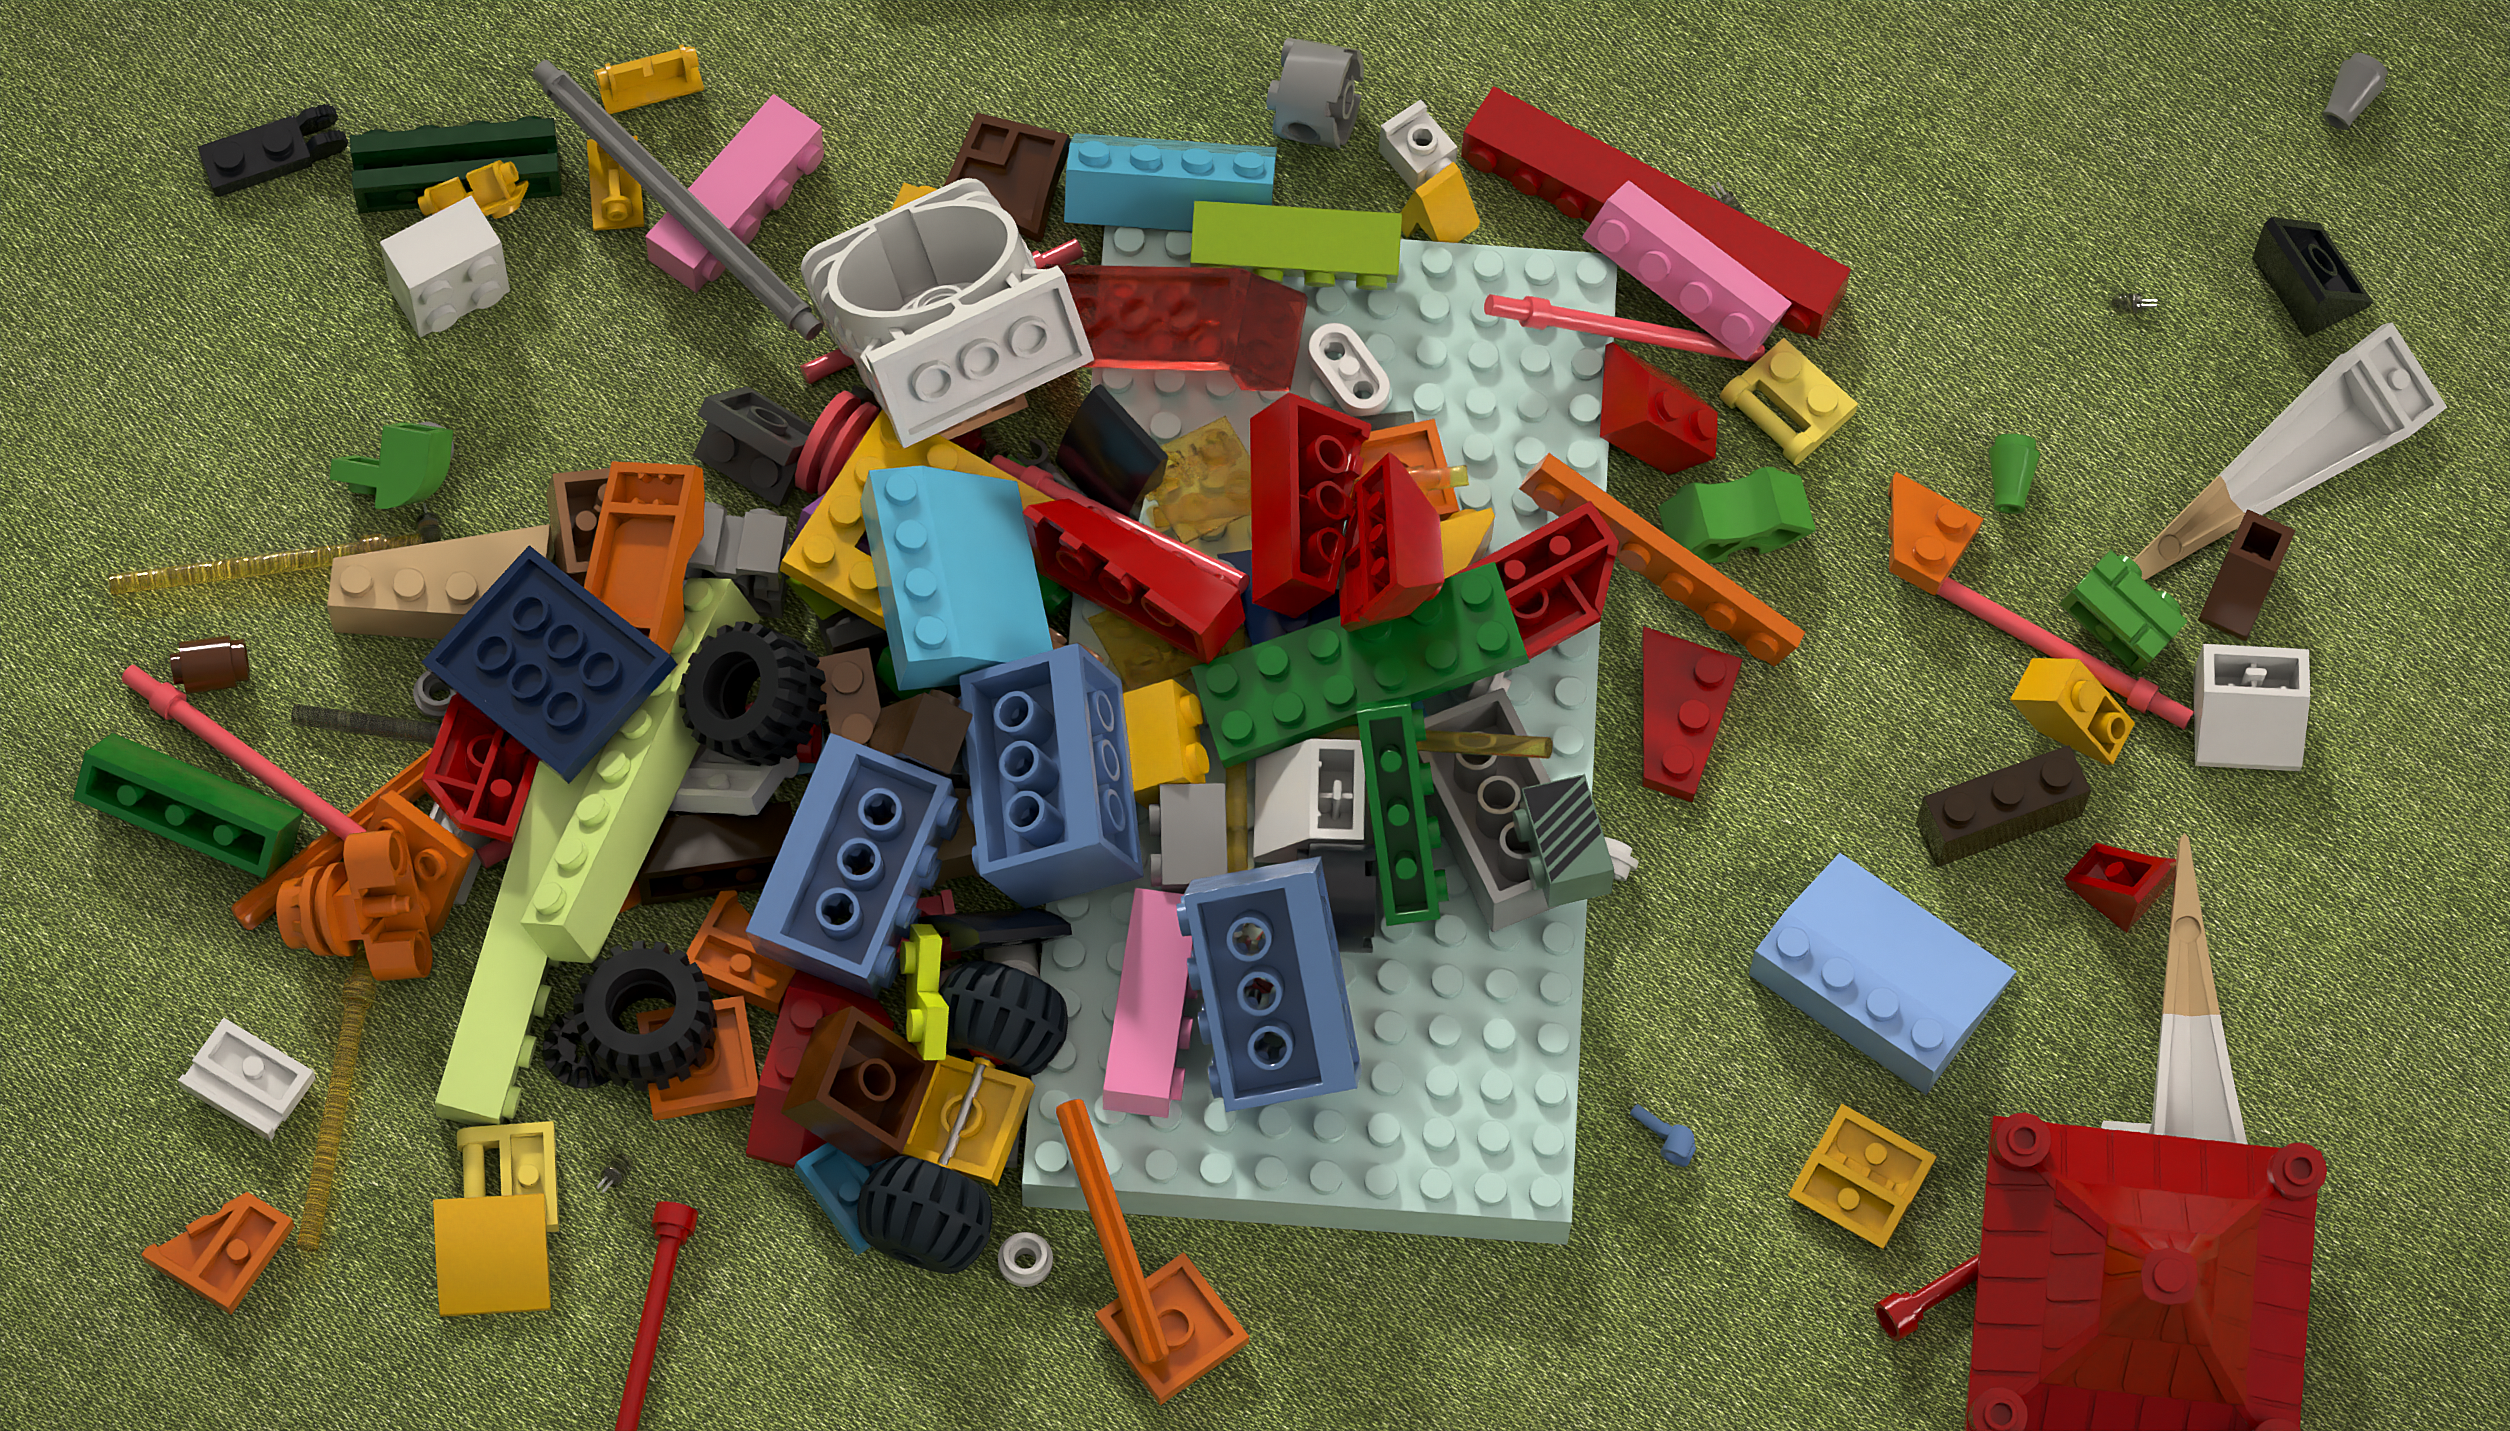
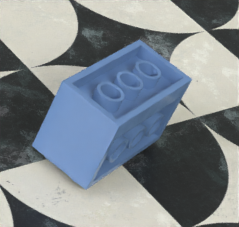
[958,643,1144,909]
[745,732,963,1000]
[1176,856,1362,1112]

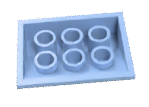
[1749,853,2017,1095]

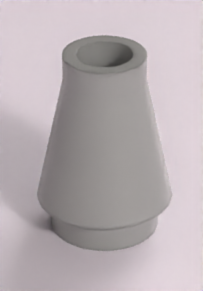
[2322,53,2388,130]

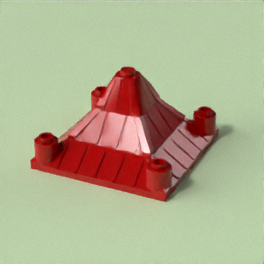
[1964,1112,2327,1431]

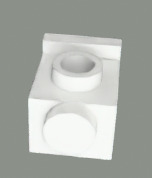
[1379,99,1458,191]

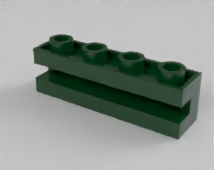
[349,116,562,214]

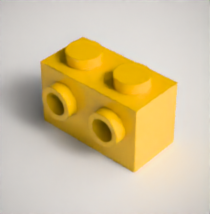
[1123,679,1209,810]

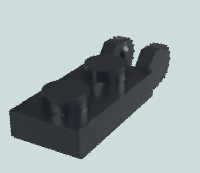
[197,104,348,197]

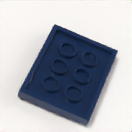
[421,545,678,784]

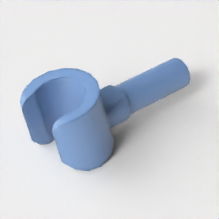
[1630,1104,1696,1167]

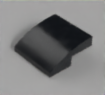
[1055,384,1169,522]
[918,907,1072,952]

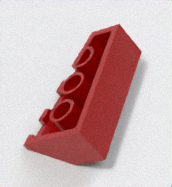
[1250,392,1372,618]
[1022,498,1246,665]

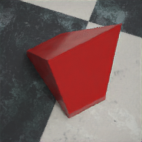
[2063,843,2176,933]

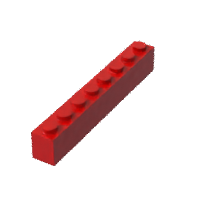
[1461,86,1851,339]

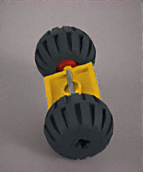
[857,960,1068,1274]

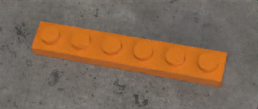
[1519,453,1806,667]

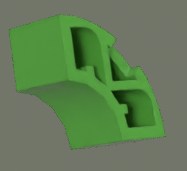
[1658,467,1816,564]

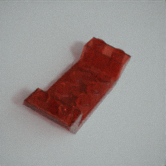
[1041,264,1308,391]

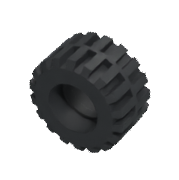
[679,621,827,767]
[573,940,717,1092]

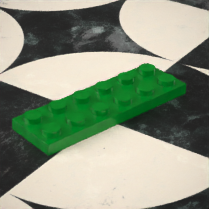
[1191,562,1530,769]

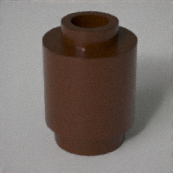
[170,635,250,694]

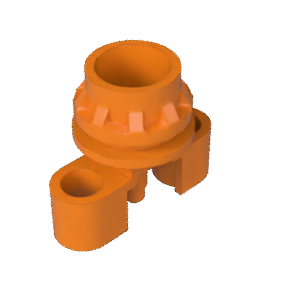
[276,829,433,981]

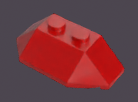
[1338,452,1445,632]
[1447,501,1619,670]
[421,694,539,843]
[746,970,894,1169]

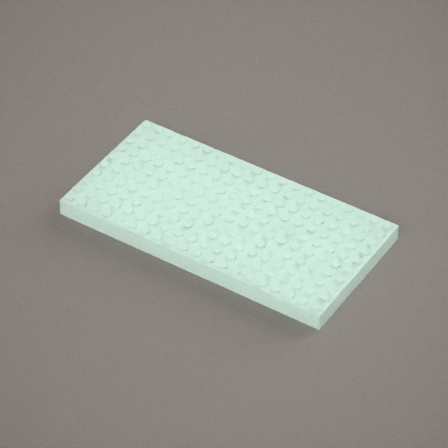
[1022,225,1617,1245]

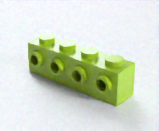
[1190,201,1402,290]

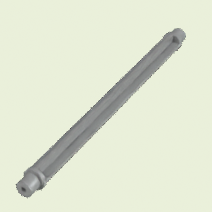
[532,60,823,341]

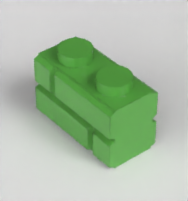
[2059,549,2188,675]

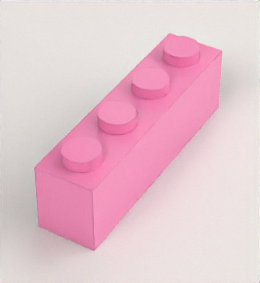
[645,94,824,293]
[1582,180,1792,361]
[1103,888,1198,1118]

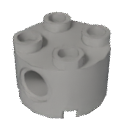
[1266,38,1364,149]

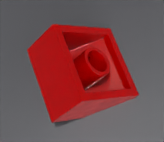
[1600,342,1718,475]

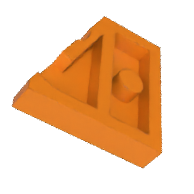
[1888,472,1984,596]
[686,890,797,1015]
[141,1192,295,1315]

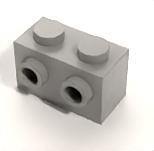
[1149,783,1228,894]

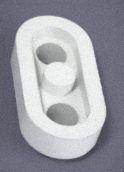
[1308,323,1390,418]

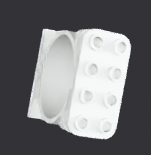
[801,178,1094,448]

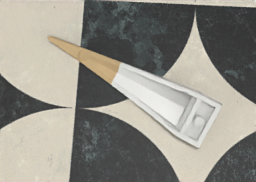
[2133,322,2447,580]
[2151,833,2248,1145]

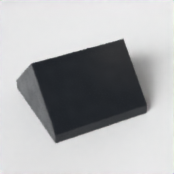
[2252,217,2374,338]

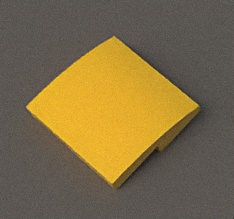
[1788,1103,1937,1250]
[433,1193,551,1317]

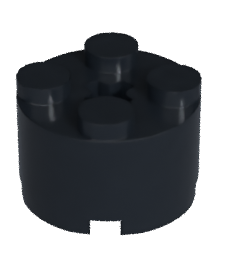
[1296,843,1376,953]

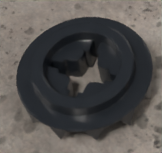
[542,1009,626,1089]

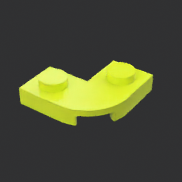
[900,924,949,1060]

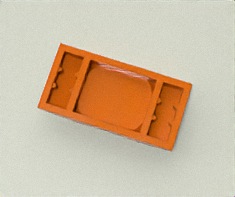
[584,461,705,654]

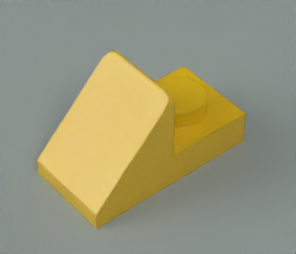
[1400,161,1480,243]

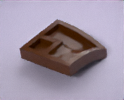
[943,113,1071,243]

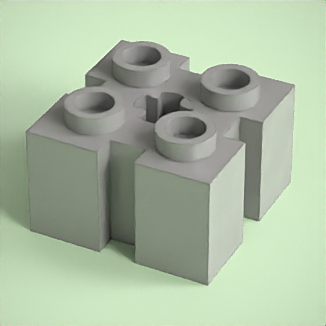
[683,502,790,619]

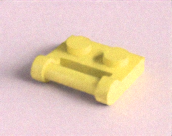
[1719,338,1858,465]
[456,1121,559,1232]

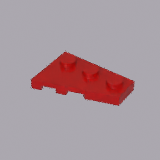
[1642,626,1743,803]

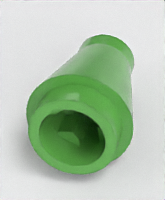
[1989,434,2041,514]

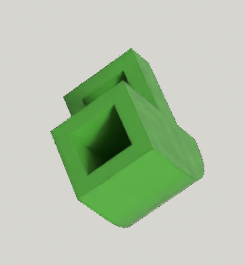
[330,422,453,509]

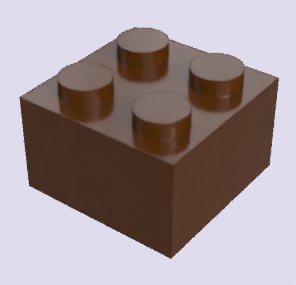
[781,1006,938,1167]

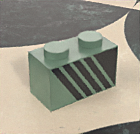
[1513,774,1614,908]

